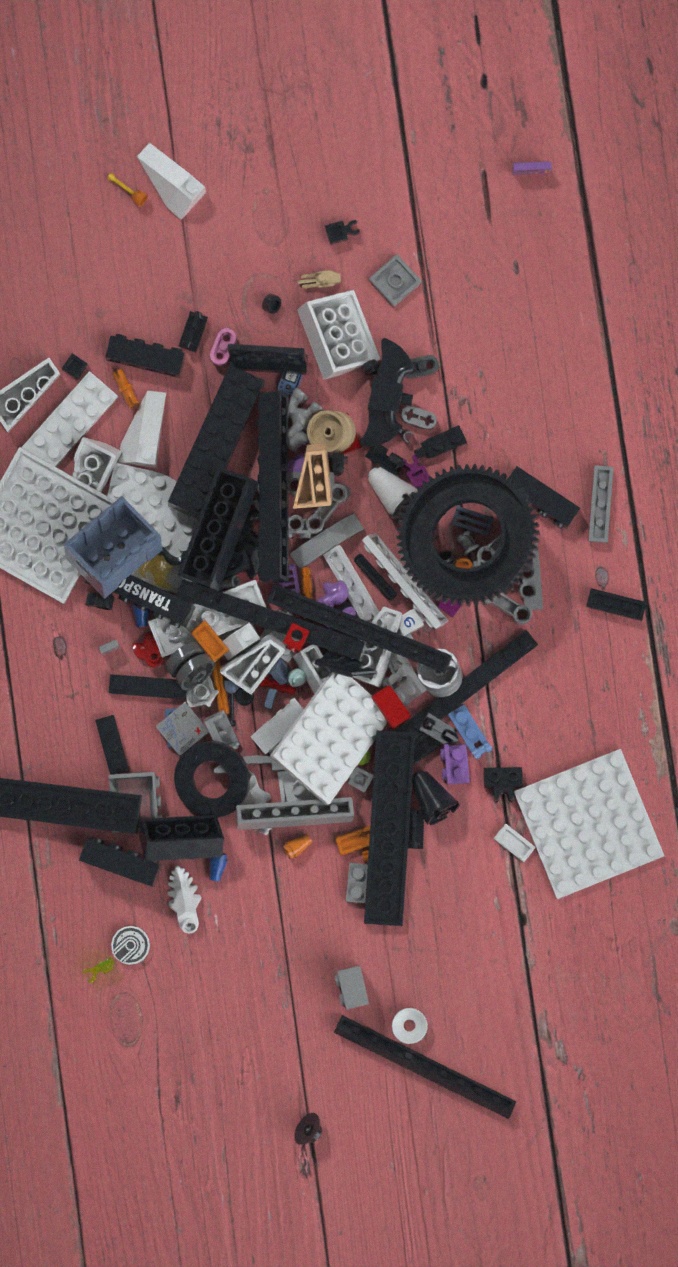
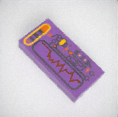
[512,162,552,175]

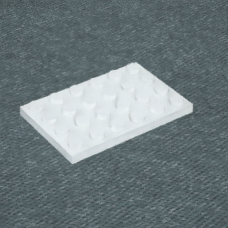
[270,673,388,805]

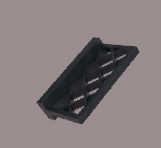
[227,344,308,375]

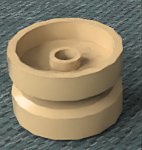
[307,410,356,453]

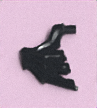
[314,648,377,678]

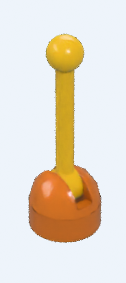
[107,173,148,207]

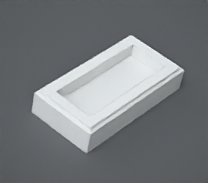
[493,823,536,863]

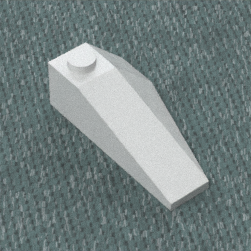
[137,143,206,220]
[118,390,166,468]
[73,437,122,493]

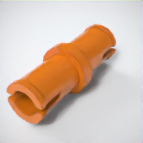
[112,369,139,408]

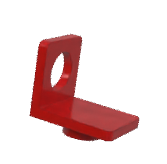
[283,623,309,653]

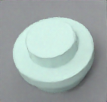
[288,669,307,687]

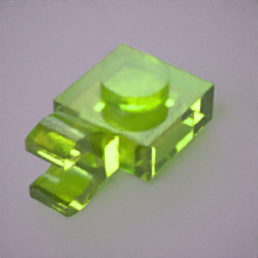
[83,957,117,983]

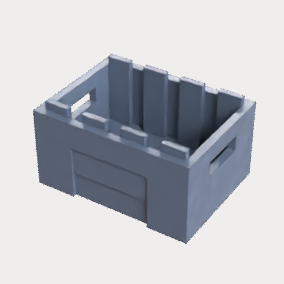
[63,496,162,599]

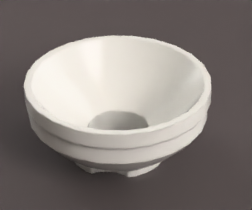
[392,1008,427,1044]

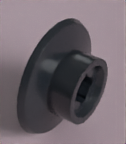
[294,1113,322,1145]

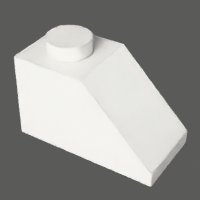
[223,622,260,661]

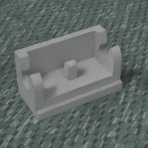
[204,710,240,749]

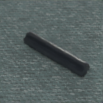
[354,553,397,601]

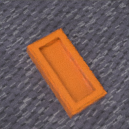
[190,620,230,662]
[335,826,370,856]

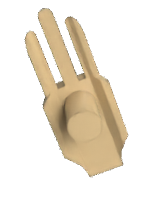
[298,270,341,288]

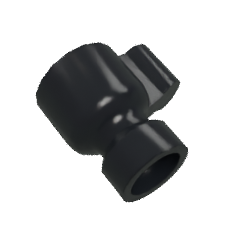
[85,592,114,610]

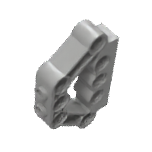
[251,472,347,539]
[473,534,543,625]

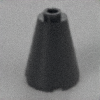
[412,770,460,825]

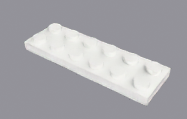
[14,371,118,467]
[362,533,449,629]
[148,579,267,657]

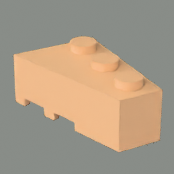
[293,443,332,509]

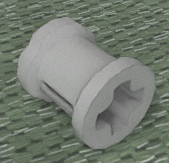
[456,530,480,555]

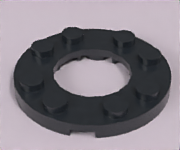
[174,741,250,818]

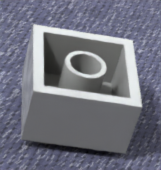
[334,965,369,1010]

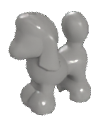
[288,388,325,451]

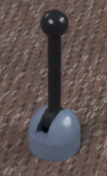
[224,681,239,727]

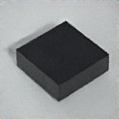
[61,353,88,380]

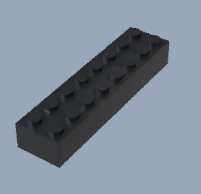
[168,365,264,519]

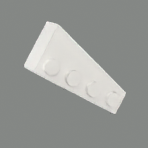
[0,358,61,433]

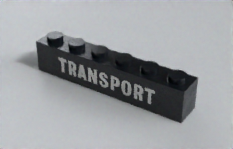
[81,575,196,628]

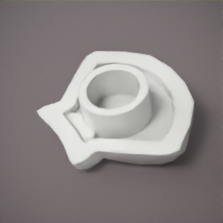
[186,676,219,707]

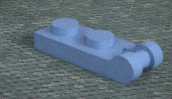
[448,705,493,760]

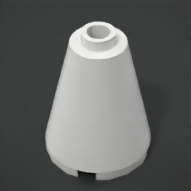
[368,467,418,519]

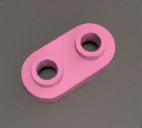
[210,328,236,366]

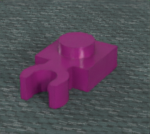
[403,455,429,488]

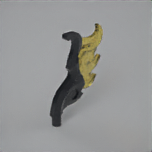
[139,547,186,588]

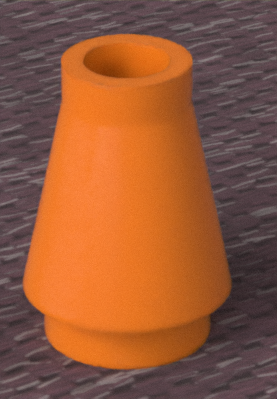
[283,834,312,859]

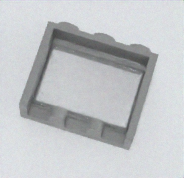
[109,772,162,834]

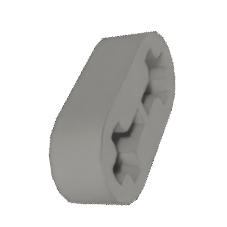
[401,406,437,430]

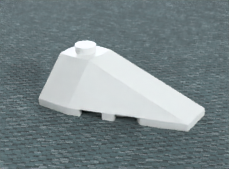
[351,607,402,688]

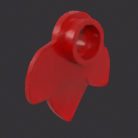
[132,631,164,668]

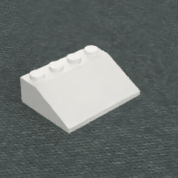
[297,290,381,380]

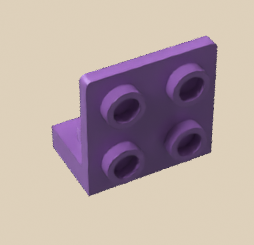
[440,744,470,785]

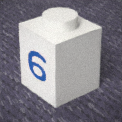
[399,608,425,637]

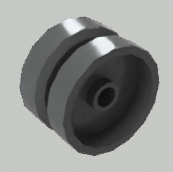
[165,642,215,690]

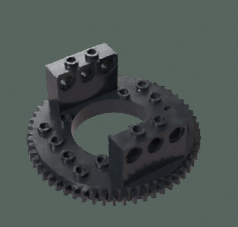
[396,464,540,607]

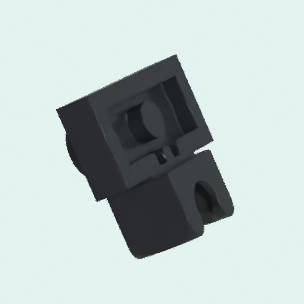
[483,767,523,803]

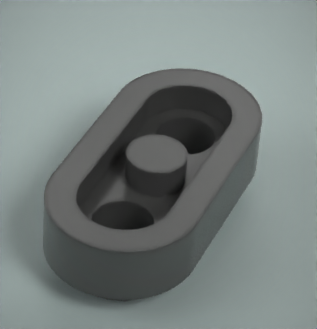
[405,355,439,379]

